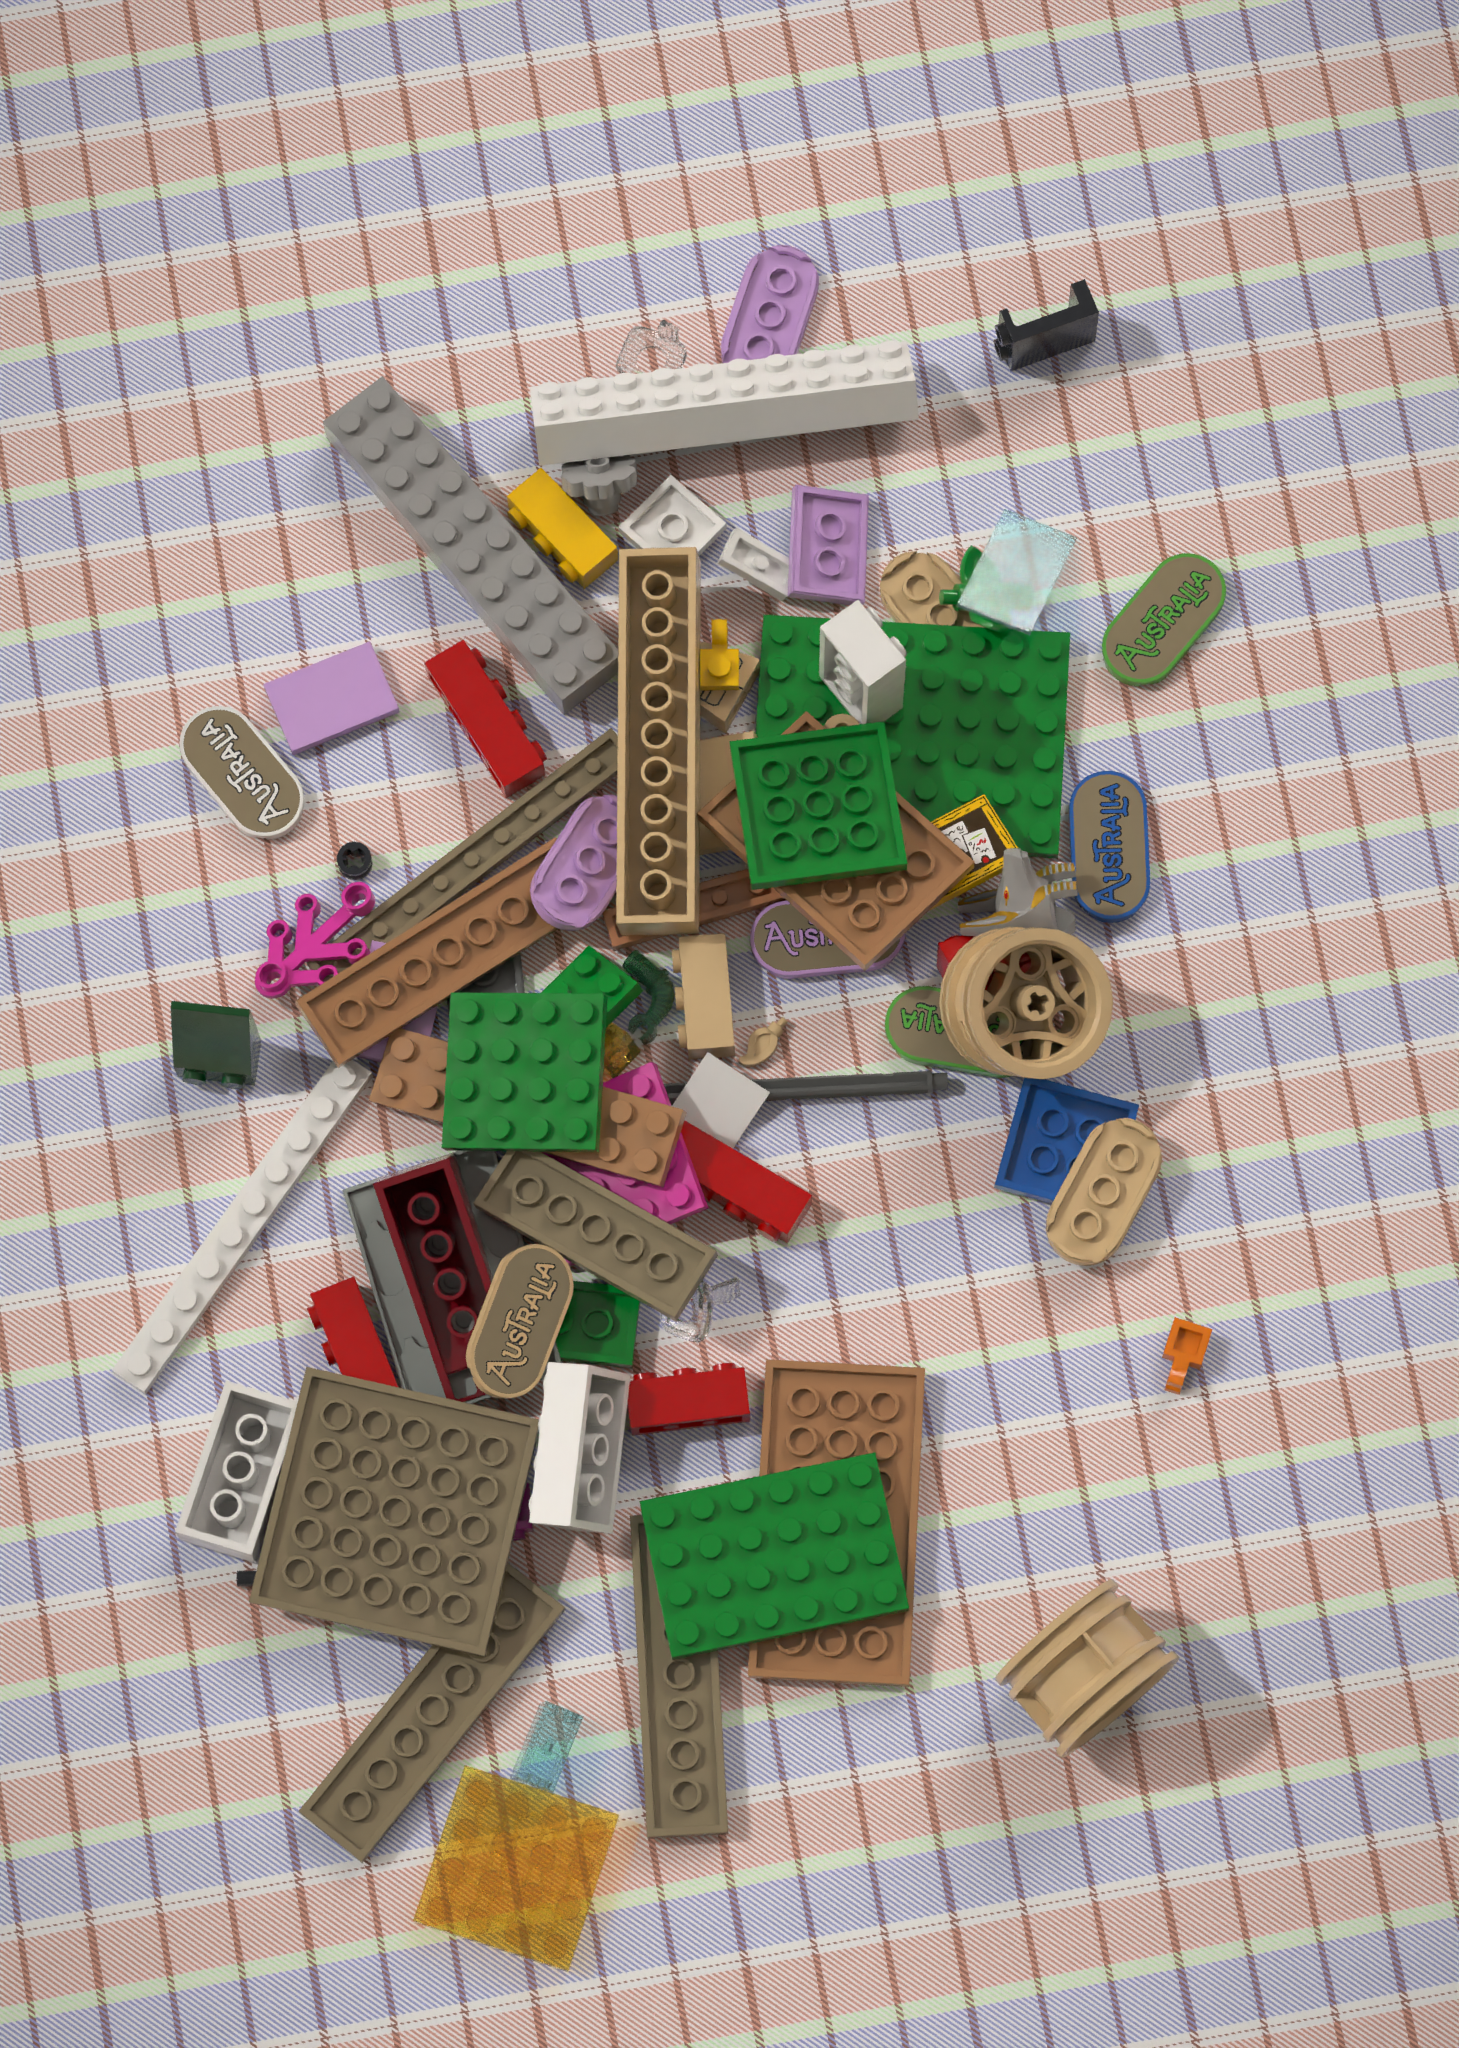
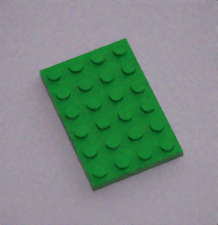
[639,1452,909,1660]

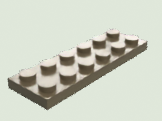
[473,1151,718,1321]

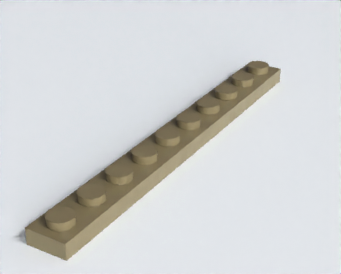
[306,728,618,982]

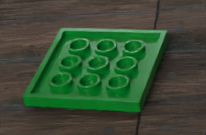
[730,721,908,890]
[441,992,608,1152]

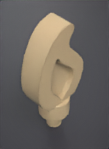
[739,1017,788,1067]

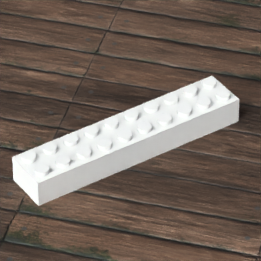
[530,340,919,466]

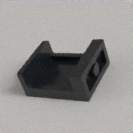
[993,279,1099,371]

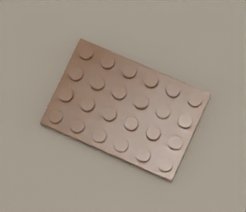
[697,711,975,971]

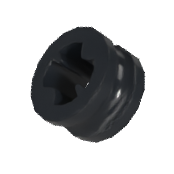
[337,841,373,880]

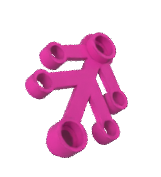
[255,882,375,999]

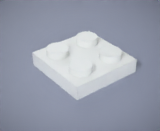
[618,475,727,556]

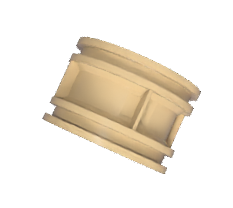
[995,1579,1180,1758]

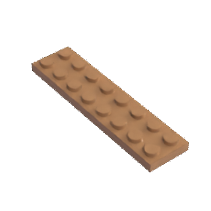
[295,837,558,1068]
[369,1028,687,1188]

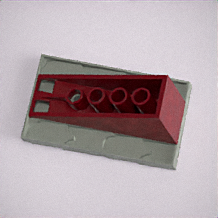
[342,1151,562,1404]

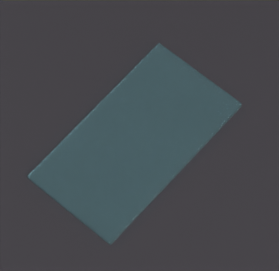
[957,509,1077,635]

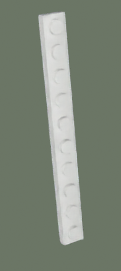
[112,1059,373,1395]

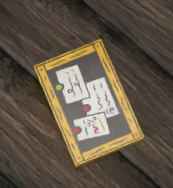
[929,795,1018,911]

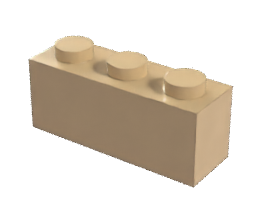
[672,933,735,1060]

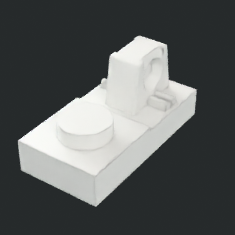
[717,528,789,601]

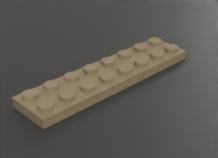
[630,1515,729,1839]
[298,1563,566,1864]

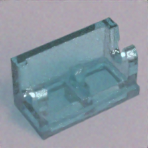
[510,1701,584,1792]

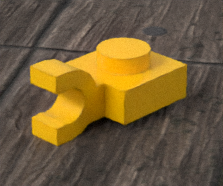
[700,619,739,690]

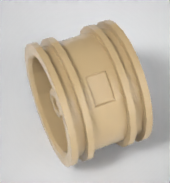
[939,927,1113,1079]

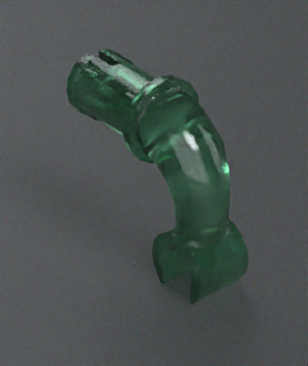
[622,950,675,1045]

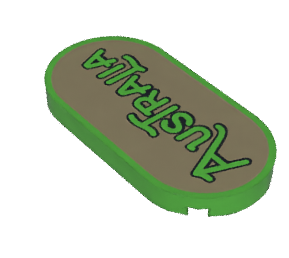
[1102,553,1226,686]
[885,986,1033,1078]

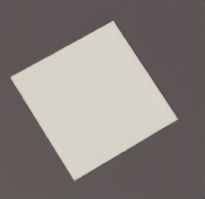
[672,1052,770,1148]

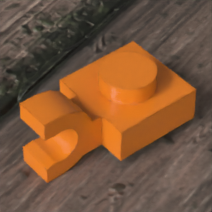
[1162,1317,1213,1395]

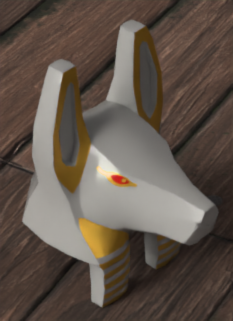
[958,848,1078,936]

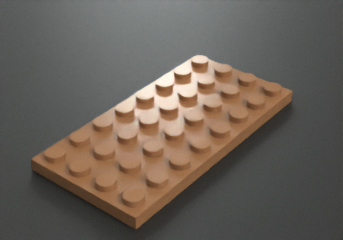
[748,1359,925,1687]

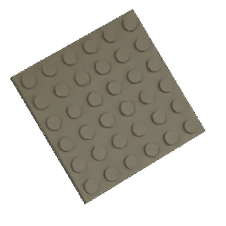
[249,1367,539,1657]

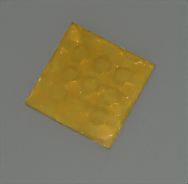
[413,1765,620,1972]

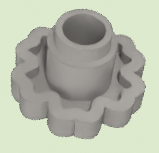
[561,455,638,516]

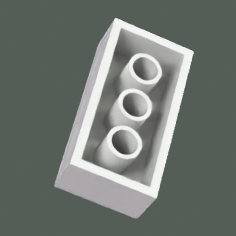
[819,600,907,724]
[529,1362,631,1534]
[175,1381,298,1563]

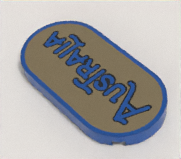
[1069,771,1150,923]

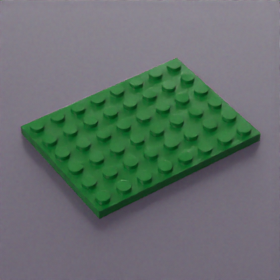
[755,615,1071,859]

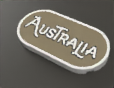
[179,706,304,840]

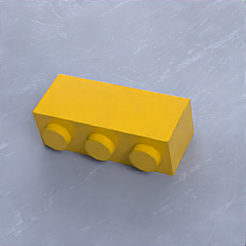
[507,468,619,589]

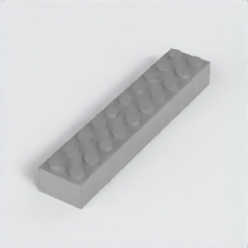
[323,376,618,715]

